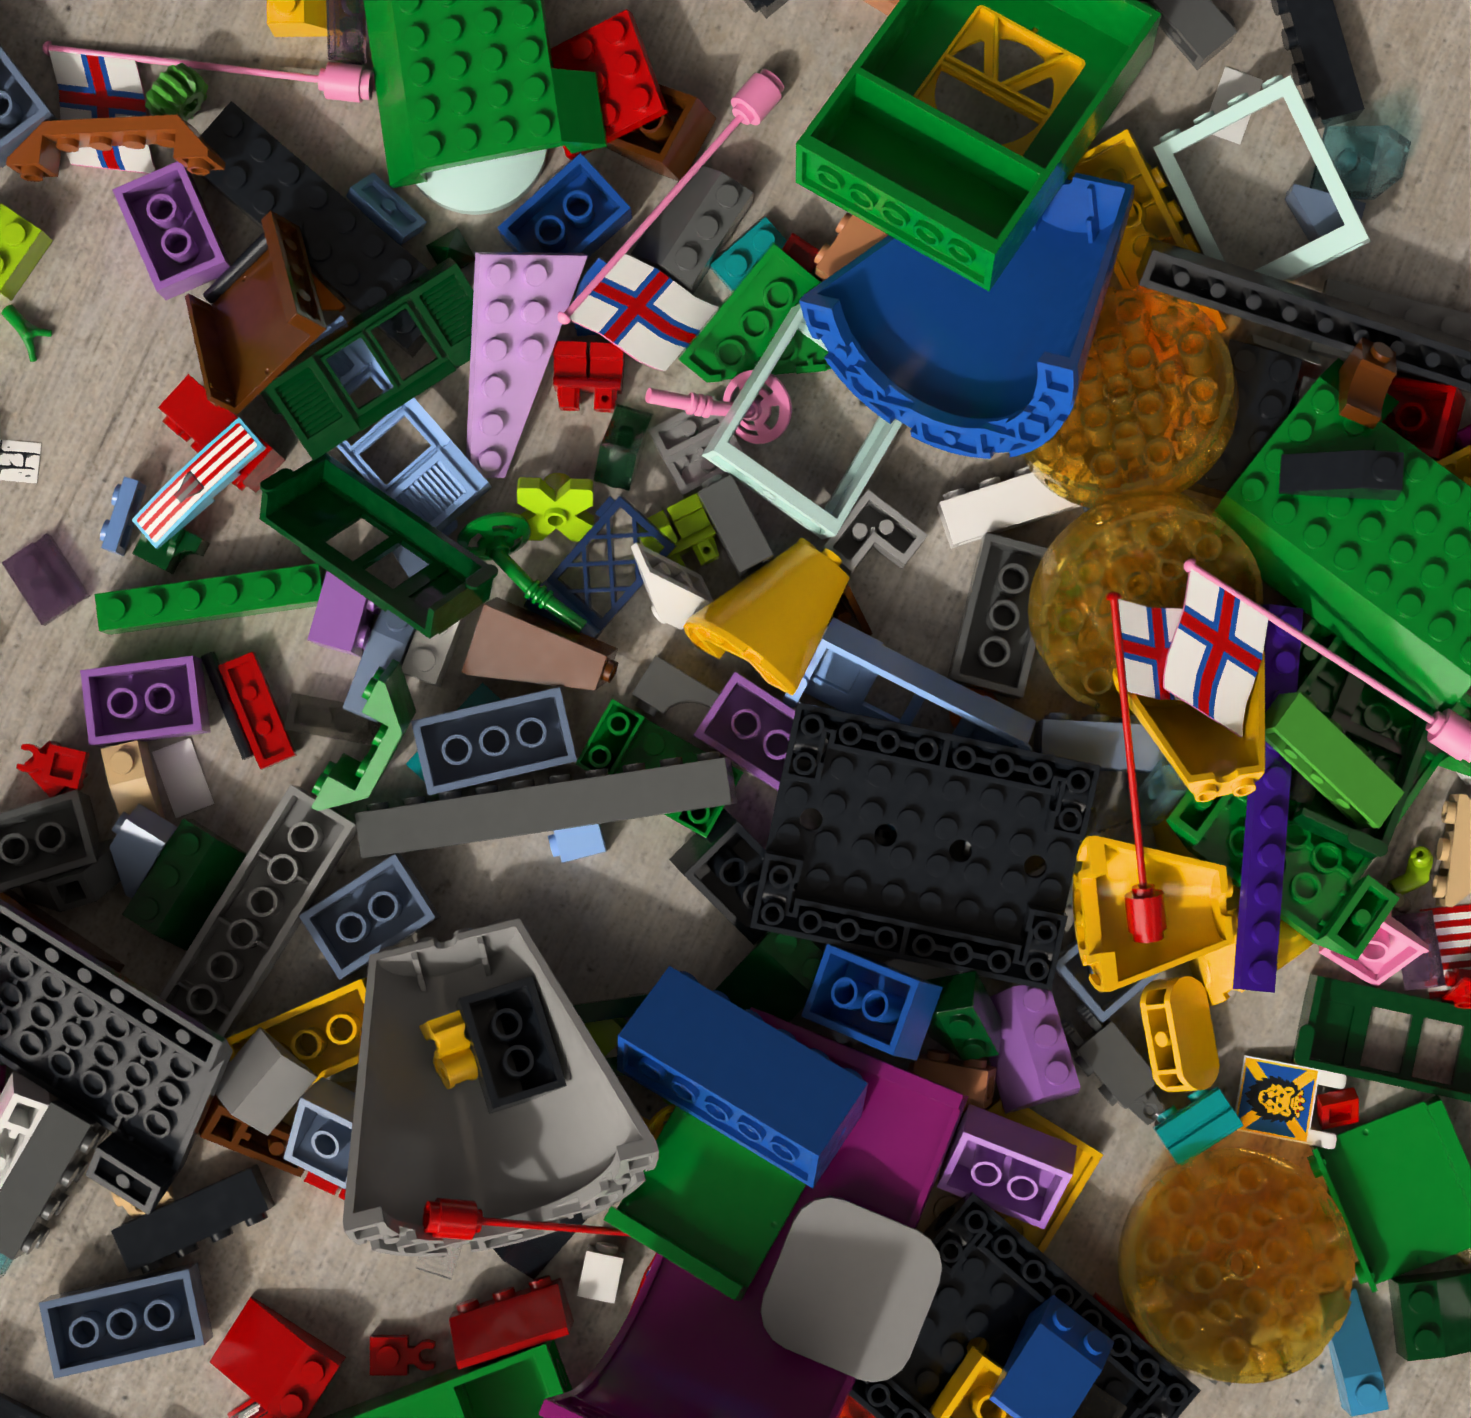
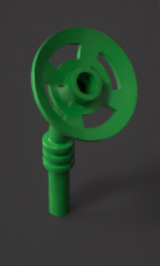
[457,512,588,633]

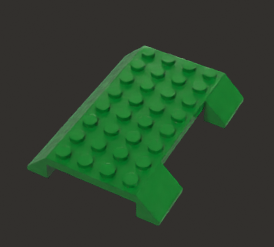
[363,0,608,189]
[1199,358,1471,713]
[1166,618,1471,960]

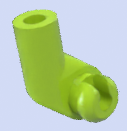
[1388,846,1434,895]

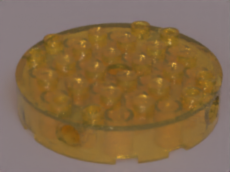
[1022,286,1239,511]
[1028,490,1263,717]
[1118,1147,1355,1384]

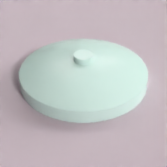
[415,149,548,215]

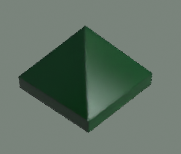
[426,227,475,269]

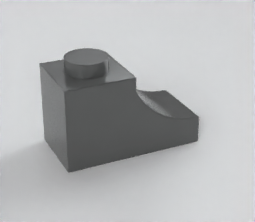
[632,655,720,717]

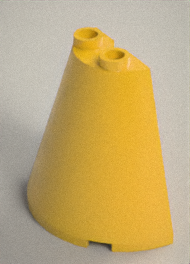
[683,538,850,696]
[1112,650,1265,802]
[1073,836,1237,992]

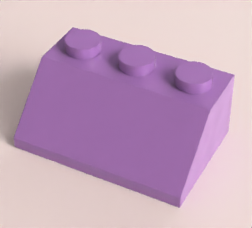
[988,985,1081,1114]

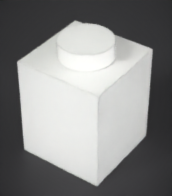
[577,1242,625,1304]

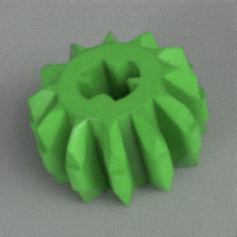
[145,63,208,121]

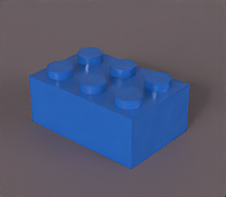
[497,153,632,260]
[801,944,943,1061]

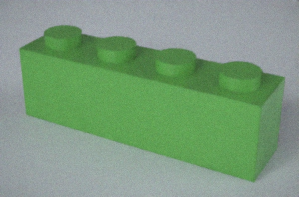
[1265,692,1404,828]

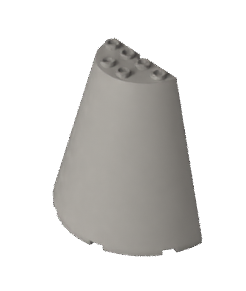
[342,918,659,1257]

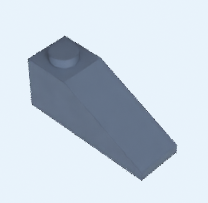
[343,609,416,723]

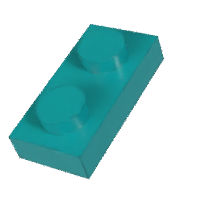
[710,217,787,292]

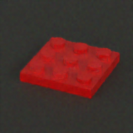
[551,9,669,160]

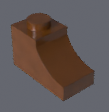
[1338,337,1397,429]

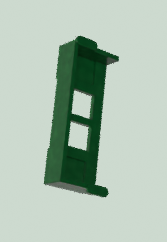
[260,257,474,461]
[259,453,498,639]
[1290,651,1437,859]
[1291,974,1471,1102]

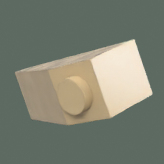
[101,740,165,819]

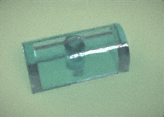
[1137,756,1188,827]

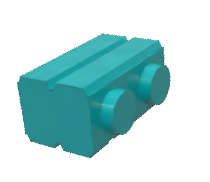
[1152,1087,1244,1167]

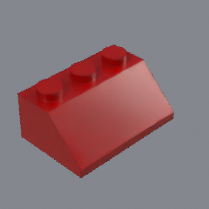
[449,1275,574,1370]

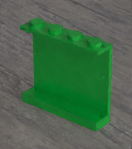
[1307,1095,1471,1293]
[603,1104,807,1301]

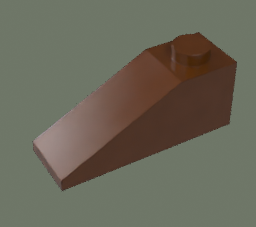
[199,1094,305,1178]

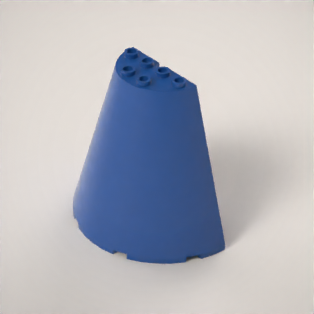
[799,173,1134,459]

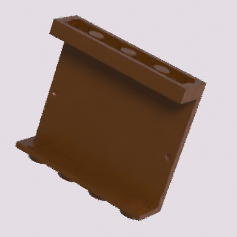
[185,210,327,415]

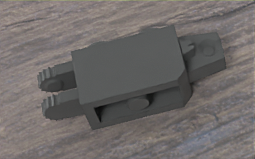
[1061,1003,1165,1125]

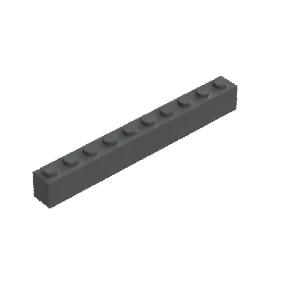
[355,751,737,858]

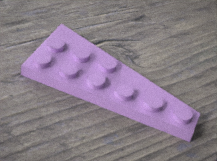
[466,252,588,478]

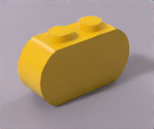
[1140,976,1220,1092]

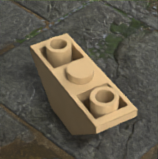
[1432,794,1471,907]

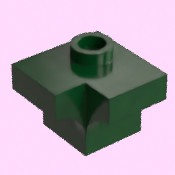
[132,526,210,574]

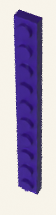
[1233,604,1303,993]

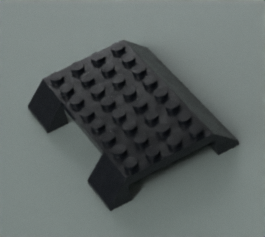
[0,899,233,1215]

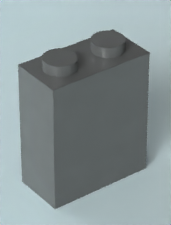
[698,473,774,579]

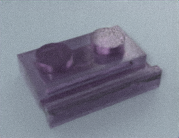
[2,533,91,626]

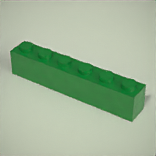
[94,563,326,635]

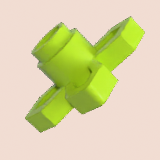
[517,473,595,542]

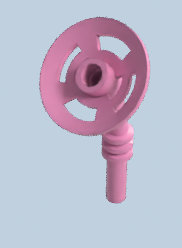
[645,370,792,444]

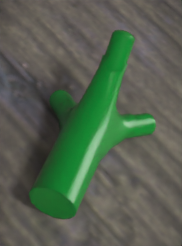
[1,304,52,362]

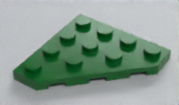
[678,242,831,383]

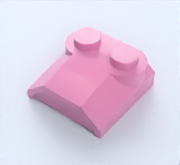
[1319,910,1429,988]

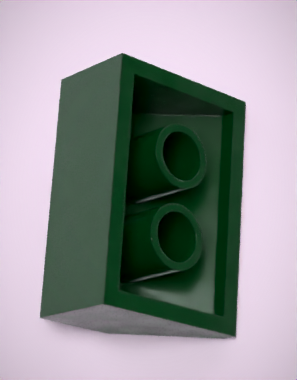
[122,818,247,951]

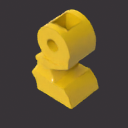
[419,1010,478,1089]

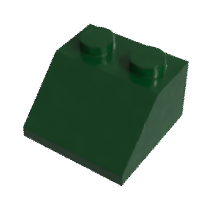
[926,971,1002,1061]

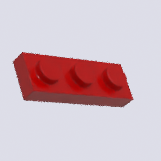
[218,651,297,770]

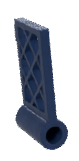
[523,495,677,639]

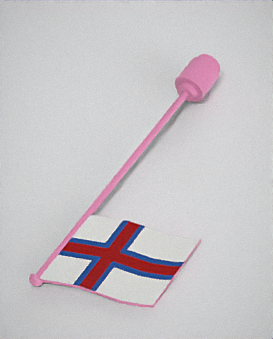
[42,41,375,174]
[558,69,784,371]
[1163,558,1471,762]

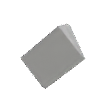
[215,1027,318,1136]

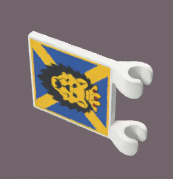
[1235,1055,1347,1149]

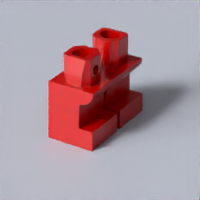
[553,341,625,413]

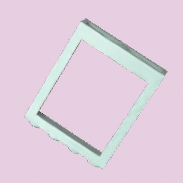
[1153,75,1371,282]
[702,304,902,540]

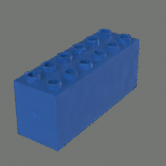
[617,966,868,1188]

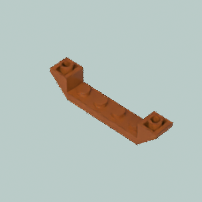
[6,114,225,182]

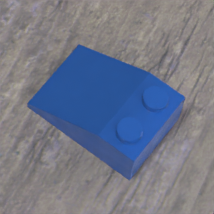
[989,1295,1114,1418]

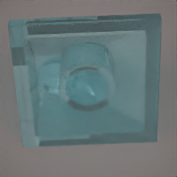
[1310,125,1411,200]

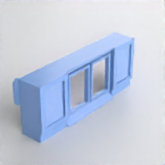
[306,315,492,536]
[783,617,1036,751]

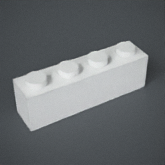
[937,454,1096,549]

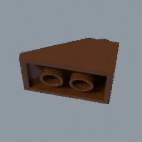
[606,84,716,181]

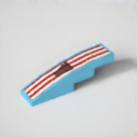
[132,417,266,549]

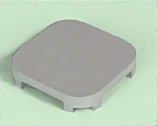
[761,1195,942,1382]

